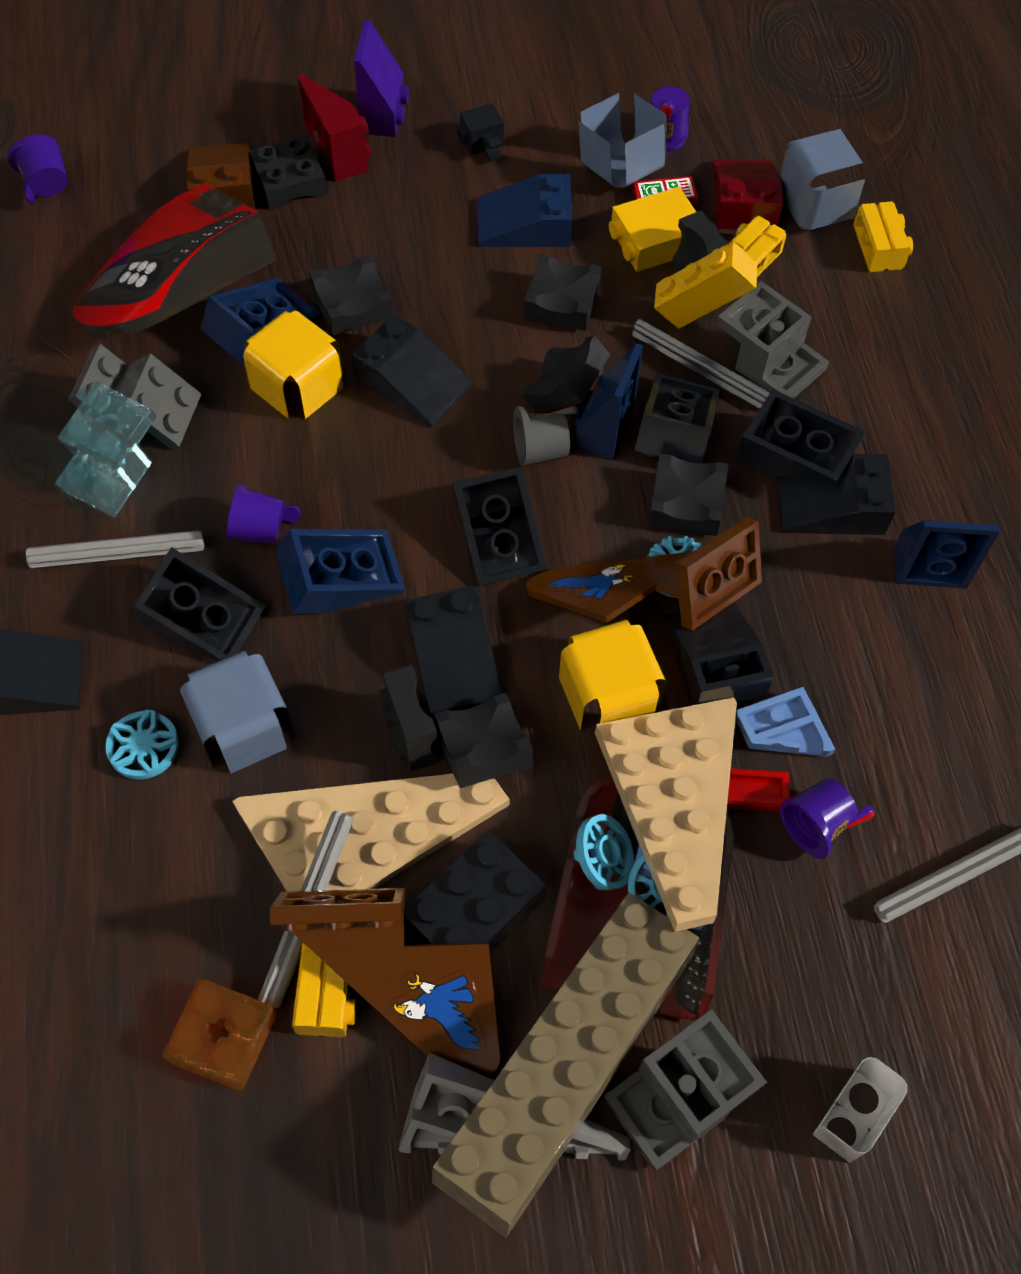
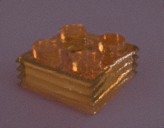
[162,978,277,1091]

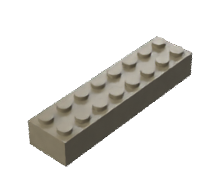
[432,893,700,1238]

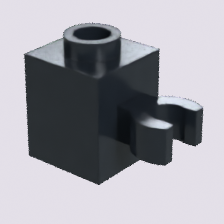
[457,103,504,162]

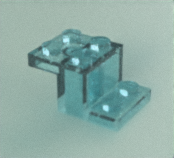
[55,381,157,518]

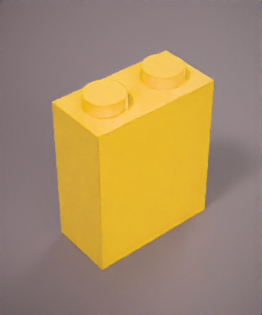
[609,186,696,272]

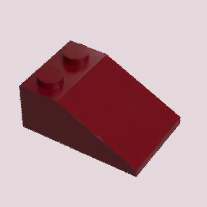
[297,74,371,182]
[712,159,783,230]

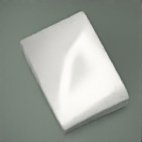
[813,1057,907,1163]

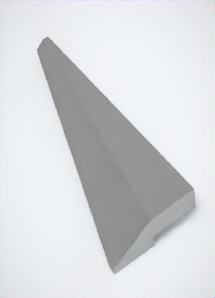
[398,1053,631,1160]

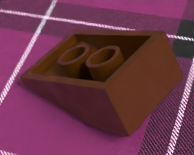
[187,142,255,216]

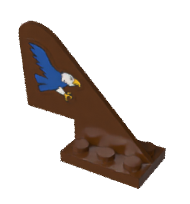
[526,517,762,631]
[270,888,500,1077]

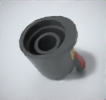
[513,405,579,466]

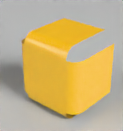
[243,311,343,419]
[559,620,666,731]

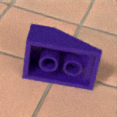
[354,20,409,137]

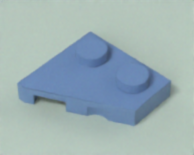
[735,687,835,757]

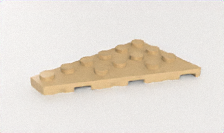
[595,697,737,932]
[232,774,510,892]

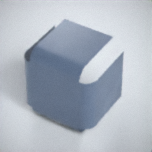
[578,93,667,188]
[780,129,865,230]
[180,650,294,773]

